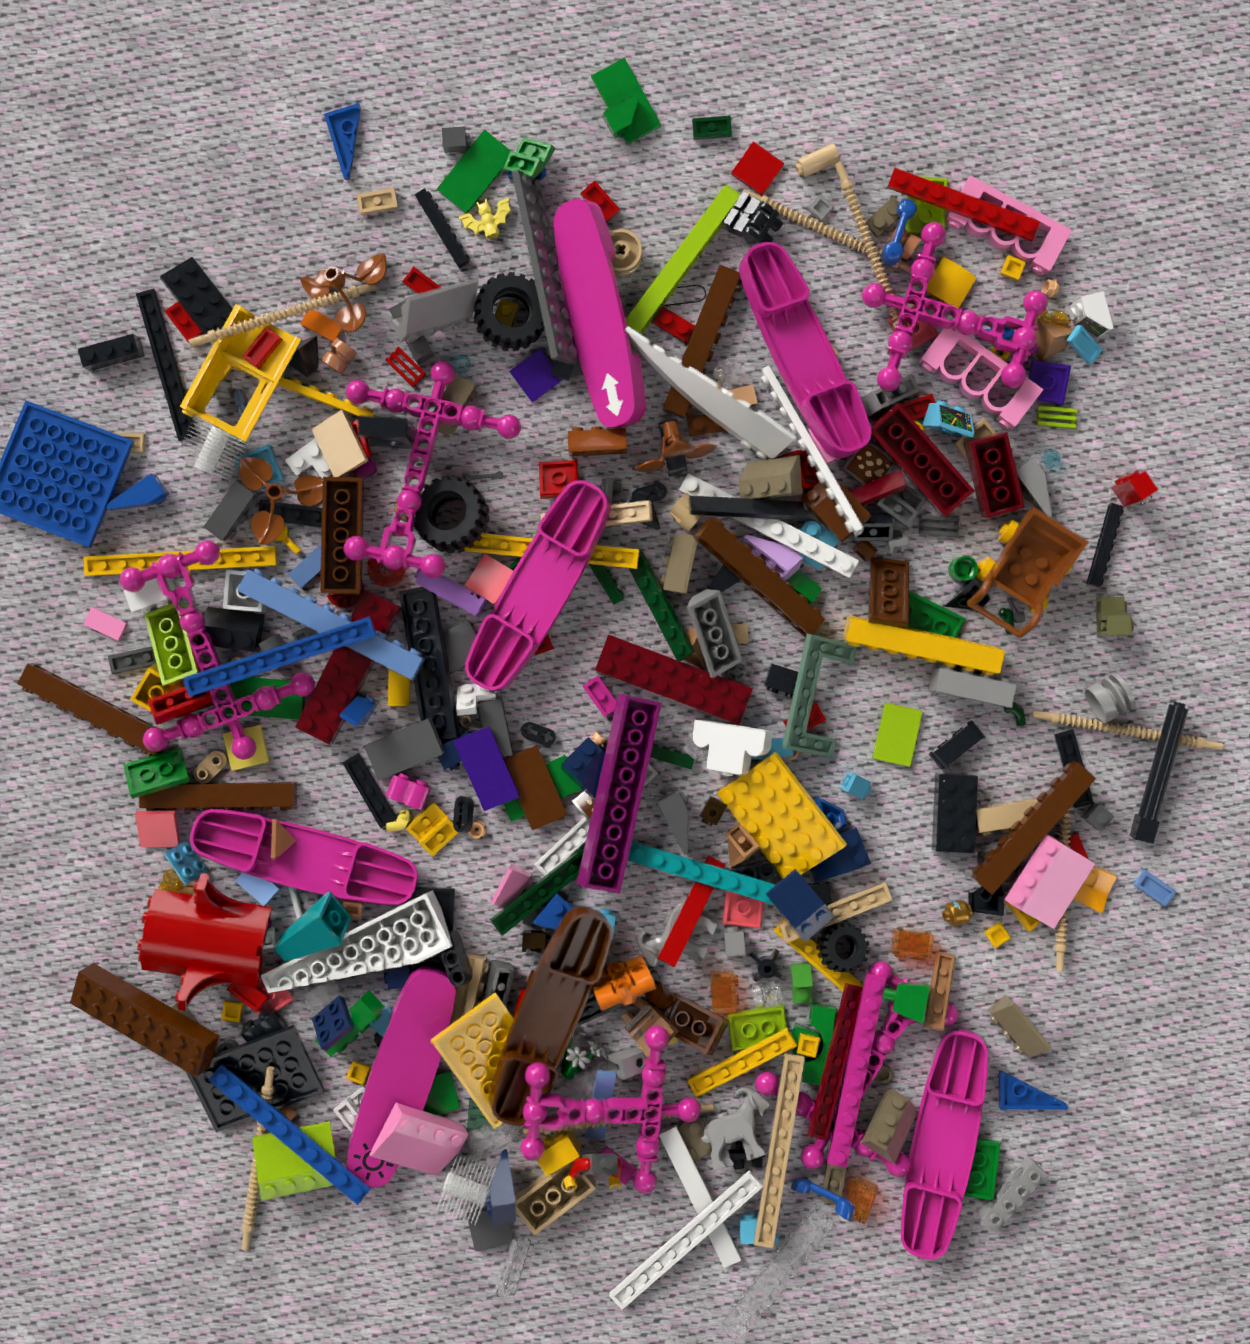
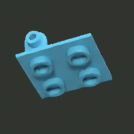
[163,840,208,885]

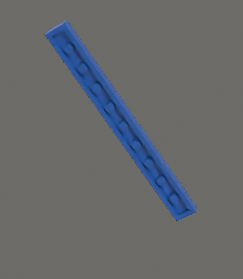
[183,617,377,697]
[209,1064,371,1205]

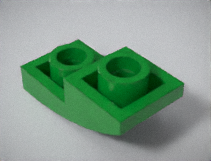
[785,570,822,604]

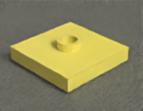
[223,725,270,771]

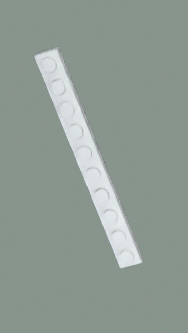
[761,365,863,537]
[679,473,859,579]
[609,1170,763,1310]

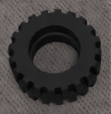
[473,272,545,351]
[413,476,490,553]

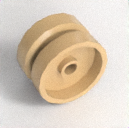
[609,229,642,278]

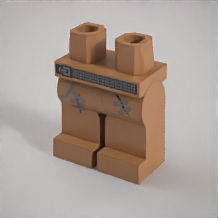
[621,998,679,1058]

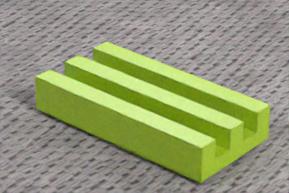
[1036,406,1077,429]

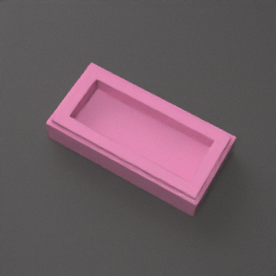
[84,607,128,641]

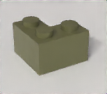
[1096,597,1134,636]

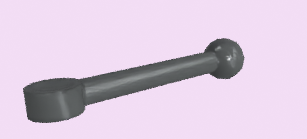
[463,471,503,481]

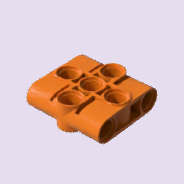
[592,955,656,1011]

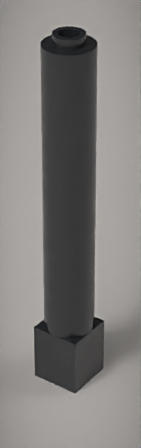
[1130,701,1189,844]

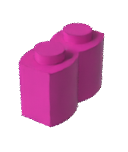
[386,772,432,810]

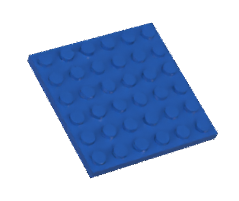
[0,400,134,548]

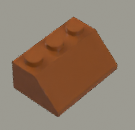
[568,426,627,457]

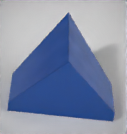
[815,797,847,832]

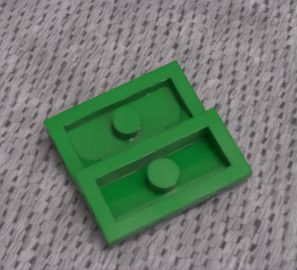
[503,137,556,178]

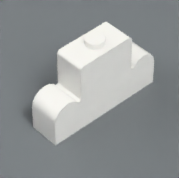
[693,720,773,776]

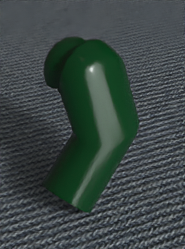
[998,608,1015,635]
[1004,702,1026,726]

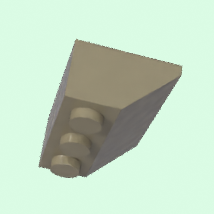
[739,455,802,499]
[660,533,698,595]
[988,995,1052,1058]
[861,1089,918,1164]

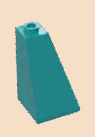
[274,891,352,962]

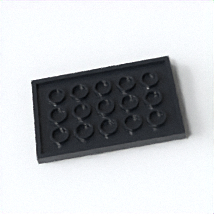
[186,1025,324,1133]

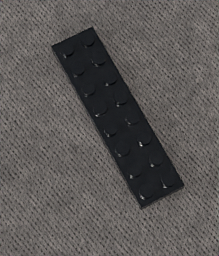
[399,587,460,740]

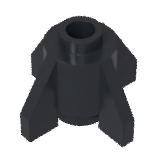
[749,948,782,982]

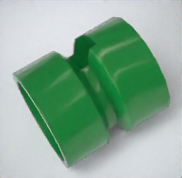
[948,556,978,582]

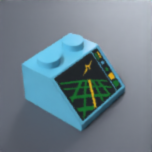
[922,401,974,437]

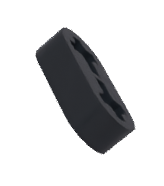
[631,483,667,503]
[521,722,556,746]
[453,796,474,833]

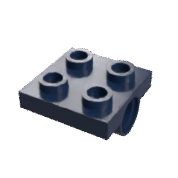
[312,996,354,1051]

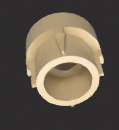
[669,492,703,533]

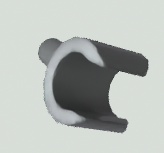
[1007,597,1025,623]

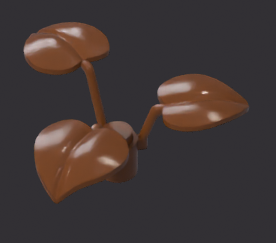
[300,253,387,333]
[632,421,717,472]
[239,457,323,545]

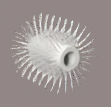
[176,419,248,481]
[436,1154,496,1224]

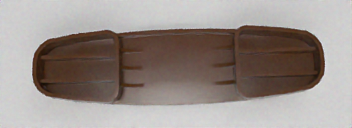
[489,906,613,1126]

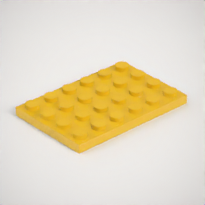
[717,751,847,879]
[431,993,557,1129]

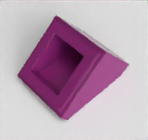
[352,458,377,481]

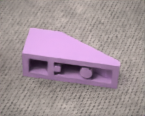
[742,535,803,582]

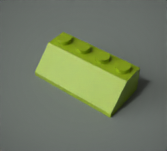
[144,602,204,686]

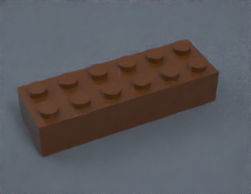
[320,477,364,596]

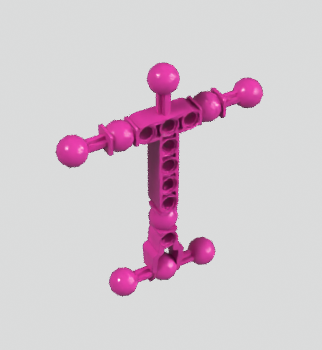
[344,361,521,578]
[120,540,315,760]
[755,961,958,1177]

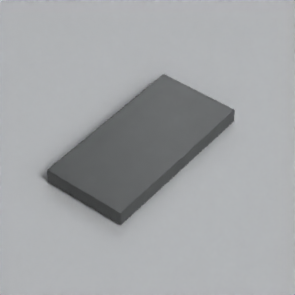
[364,718,445,781]

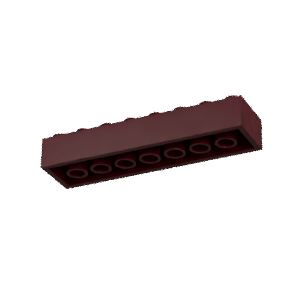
[295,589,402,745]
[595,634,753,725]

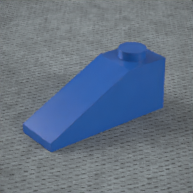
[105,473,169,511]
[339,694,377,727]

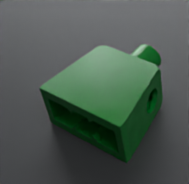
[883,982,930,1023]

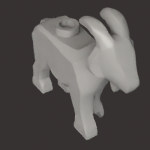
[637,902,720,966]
[701,1087,770,1171]

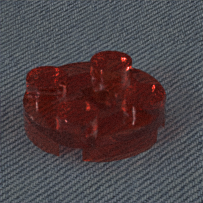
[367,558,406,588]

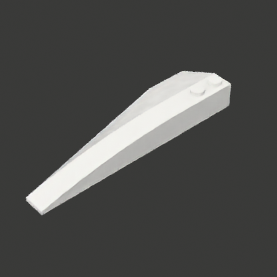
[626,327,796,460]
[261,890,452,993]

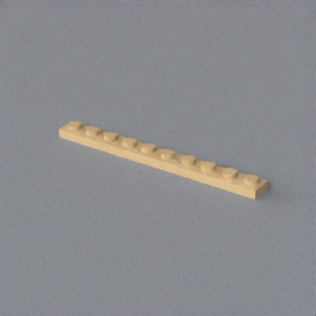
[754,1054,804,1248]

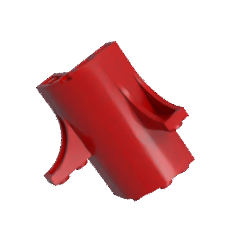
[137,873,271,1011]

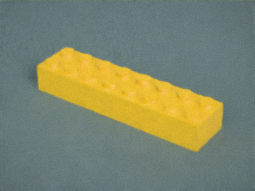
[843,615,1005,676]

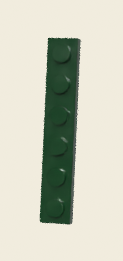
[629,552,695,662]
[490,849,584,936]

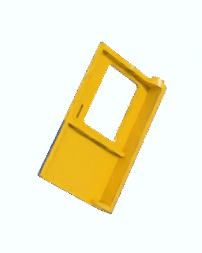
[180,304,302,442]

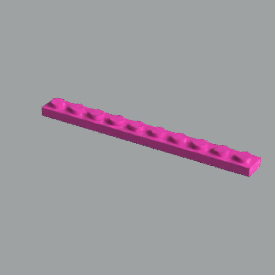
[827,972,886,1168]

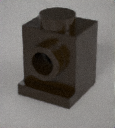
[699,795,728,826]
[522,930,550,952]

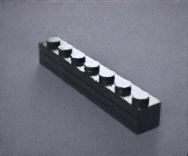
[415,188,469,269]
[1086,503,1124,587]

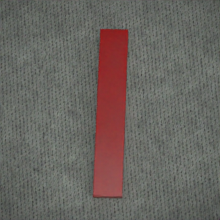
[657,855,725,967]

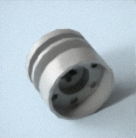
[1084,673,1136,724]

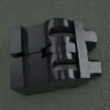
[723,191,783,244]

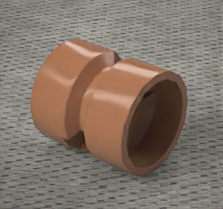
[885,227,921,261]
[321,338,357,375]

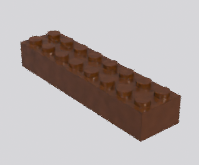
[70,963,220,1077]

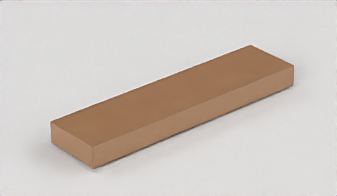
[923,951,956,1032]

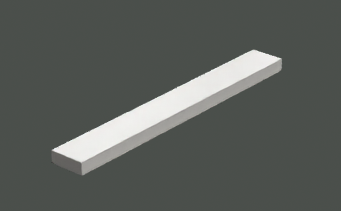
[534,764,658,876]
[659,1125,741,1268]

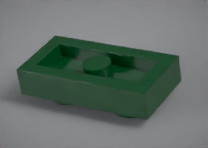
[692,115,732,140]

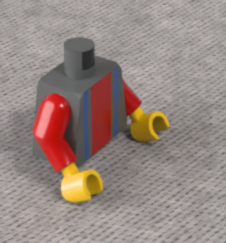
[563,1154,623,1190]

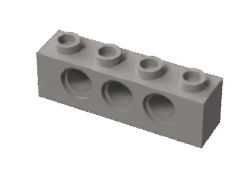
[977,1156,1048,1233]

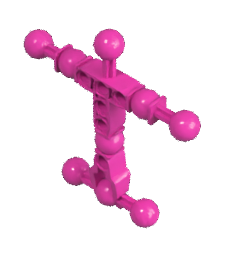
[862,222,1048,391]
[520,1025,701,1194]

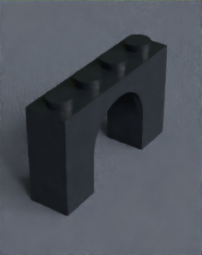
[358,415,417,449]

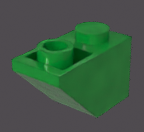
[603,94,639,139]

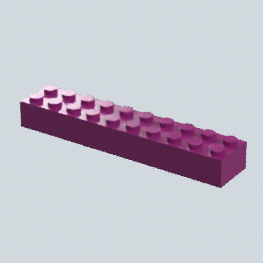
[577,693,662,894]

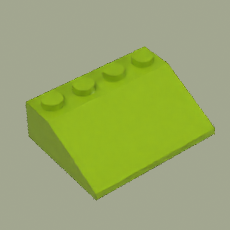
[252,1121,337,1201]

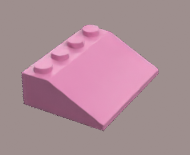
[1004,834,1095,929]
[369,1103,469,1176]

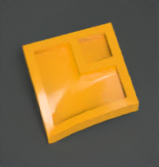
[1073,866,1117,913]

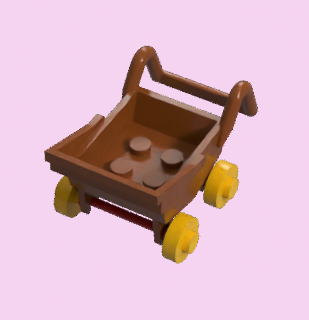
[967,507,1089,638]

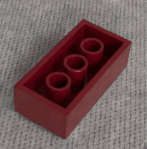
[964,432,1025,518]

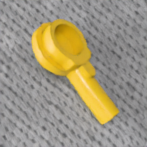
[275,524,301,555]

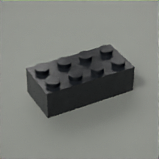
[932,773,978,853]

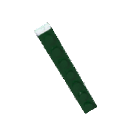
[589,564,625,605]
[650,743,695,770]

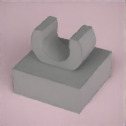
[886,530,908,553]

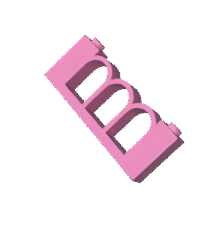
[945,175,1072,275]
[919,328,1043,431]

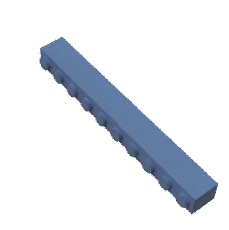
[237,568,425,680]

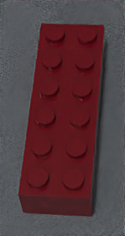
[870,403,975,517]

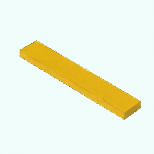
[773,919,864,992]
[687,1028,797,1097]

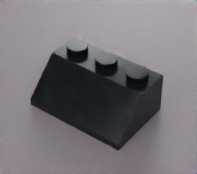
[197,607,265,652]

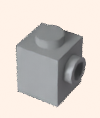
[723,926,748,956]

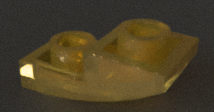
[1036,309,1071,327]

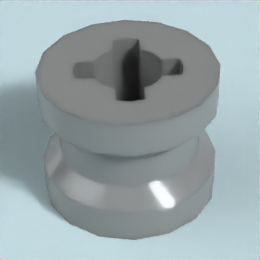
[212,381,232,400]

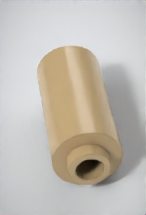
[795,143,840,178]

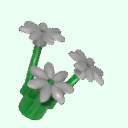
[560,1027,608,1079]

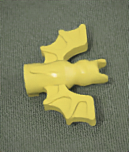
[459,198,512,240]

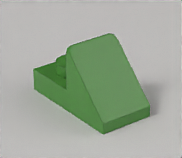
[791,963,813,1003]

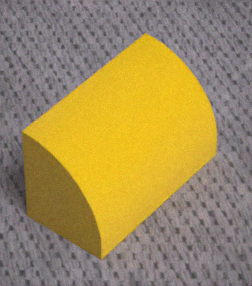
[388,668,411,706]

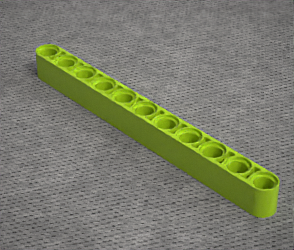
[625,184,741,349]

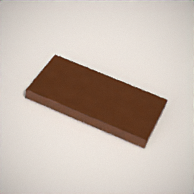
[868,557,909,628]
[504,745,568,831]

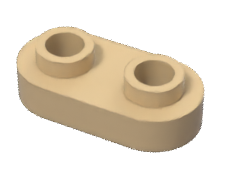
[194,751,228,783]

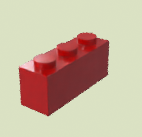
[1111,470,1159,507]
[147,687,213,725]

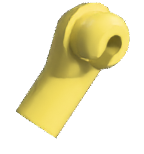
[386,809,411,832]

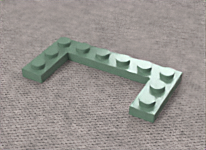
[782,634,857,758]

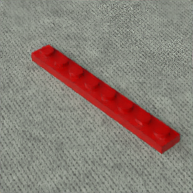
[887,168,1040,242]

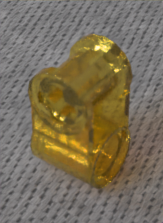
[158,867,183,893]

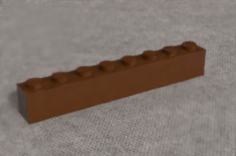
[662,265,742,419]
[693,518,825,637]
[17,663,160,756]
[970,762,1096,895]
[139,782,297,811]

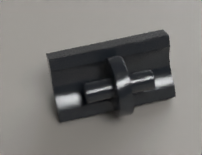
[729,1142,765,1170]

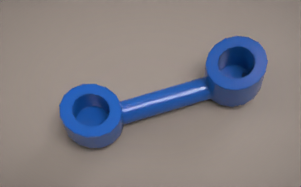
[882,199,917,266]
[790,1178,856,1221]

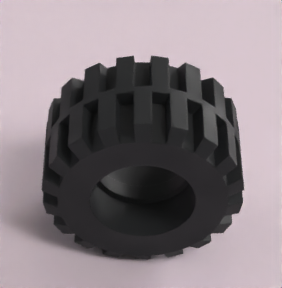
[816,923,869,972]

